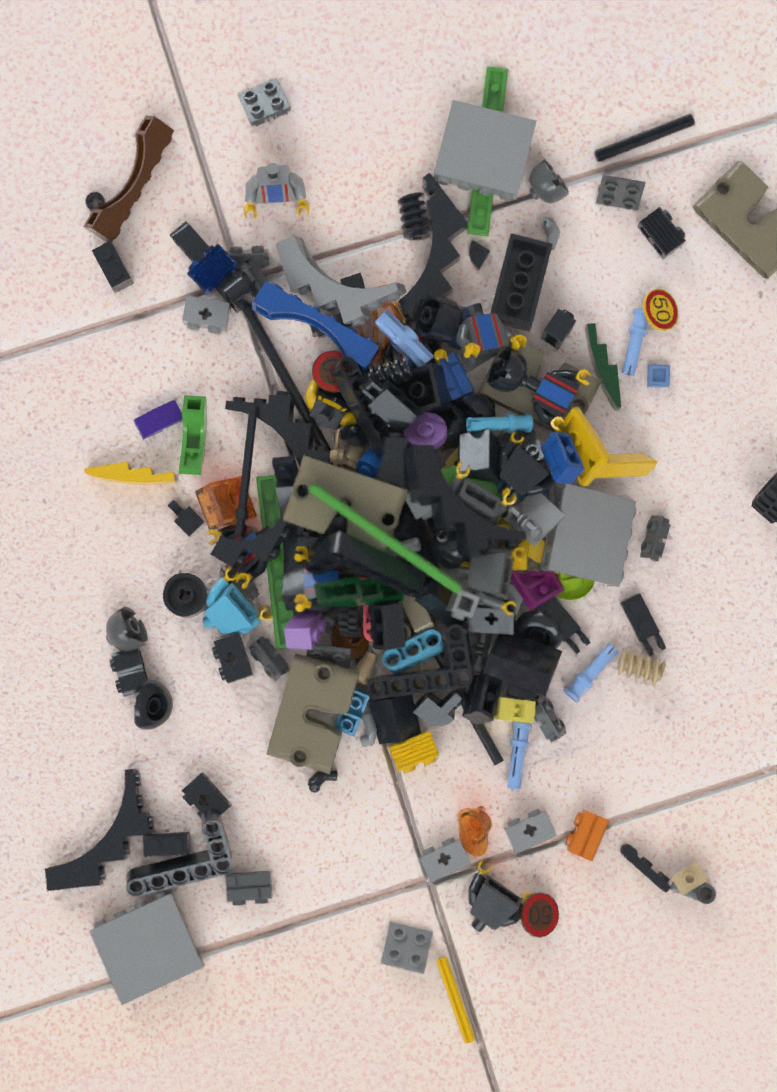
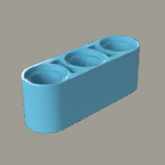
[382,629,446,674]

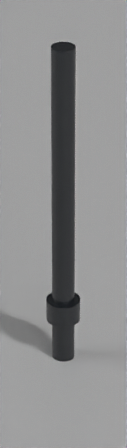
[235,405,258,537]

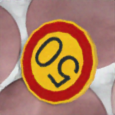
[643,289,679,331]

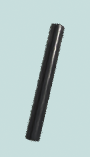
[594,114,695,162]

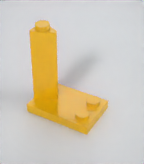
[554,407,657,487]

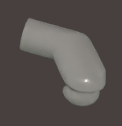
[541,217,560,250]

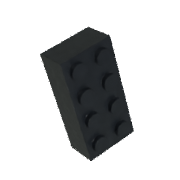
[490,233,553,332]

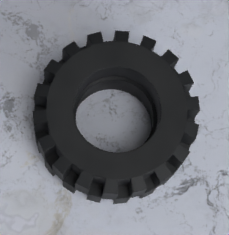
[751,473,777,524]

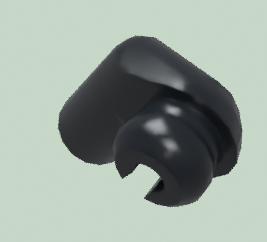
[308,770,338,793]

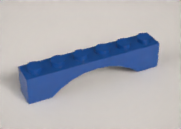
[252,281,379,375]

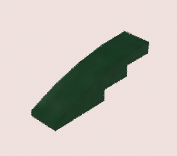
[585,323,621,411]
[314,577,404,606]

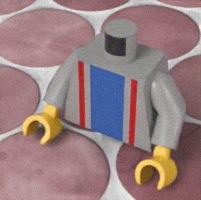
[243,163,310,219]

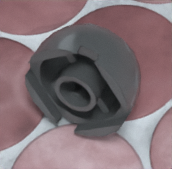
[529,159,569,204]
[106,607,148,651]

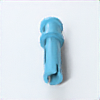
[466,413,533,433]

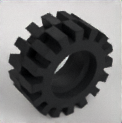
[339,605,363,637]

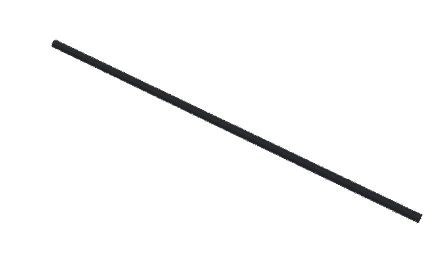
[242,305,504,766]

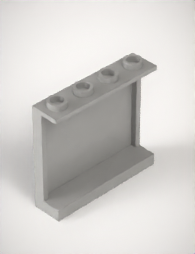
[433,100,537,201]
[540,483,636,587]
[89,890,205,1006]

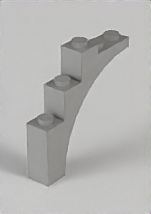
[275,235,407,327]

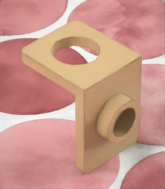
[671,859,708,895]

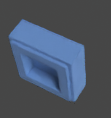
[647,365,670,388]

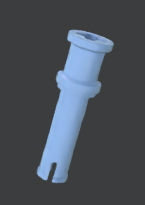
[621,309,648,376]
[563,643,619,703]
[507,721,532,789]

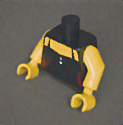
[305,375,366,430]

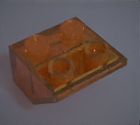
[195,476,257,530]

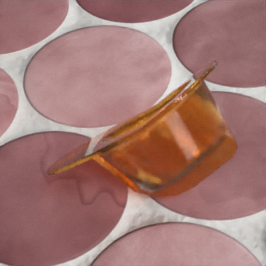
[458,806,492,857]

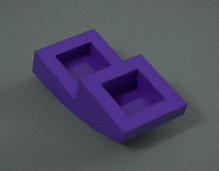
[133,400,183,440]

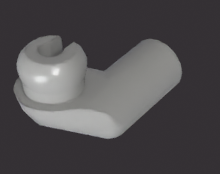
[360,713,377,747]

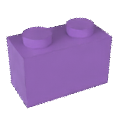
[284,610,326,649]

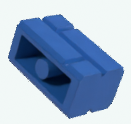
[432,352,474,404]
[540,431,585,484]

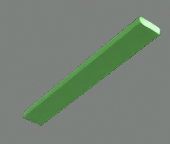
[467,66,508,237]
[256,475,294,650]
[308,482,462,594]

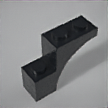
[210,518,293,568]

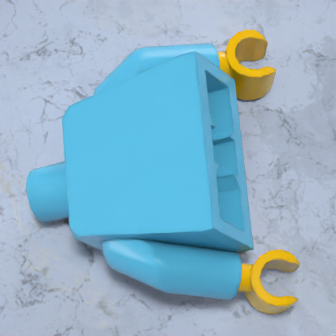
[203,566,272,635]

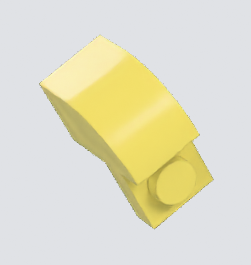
[494,697,536,724]

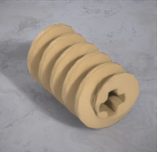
[617,648,666,686]

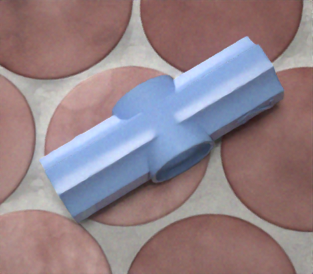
[374,310,434,367]

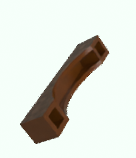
[83,115,175,242]

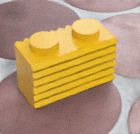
[389,731,439,774]

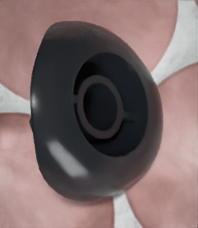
[514,611,563,649]
[134,680,173,730]

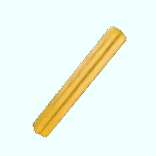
[436,956,475,1044]

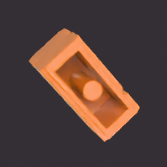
[565,809,609,862]

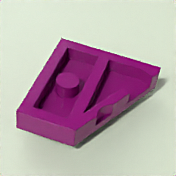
[510,571,565,611]

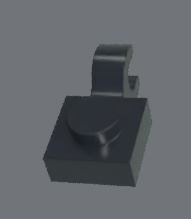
[167,499,205,537]

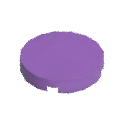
[404,412,447,450]

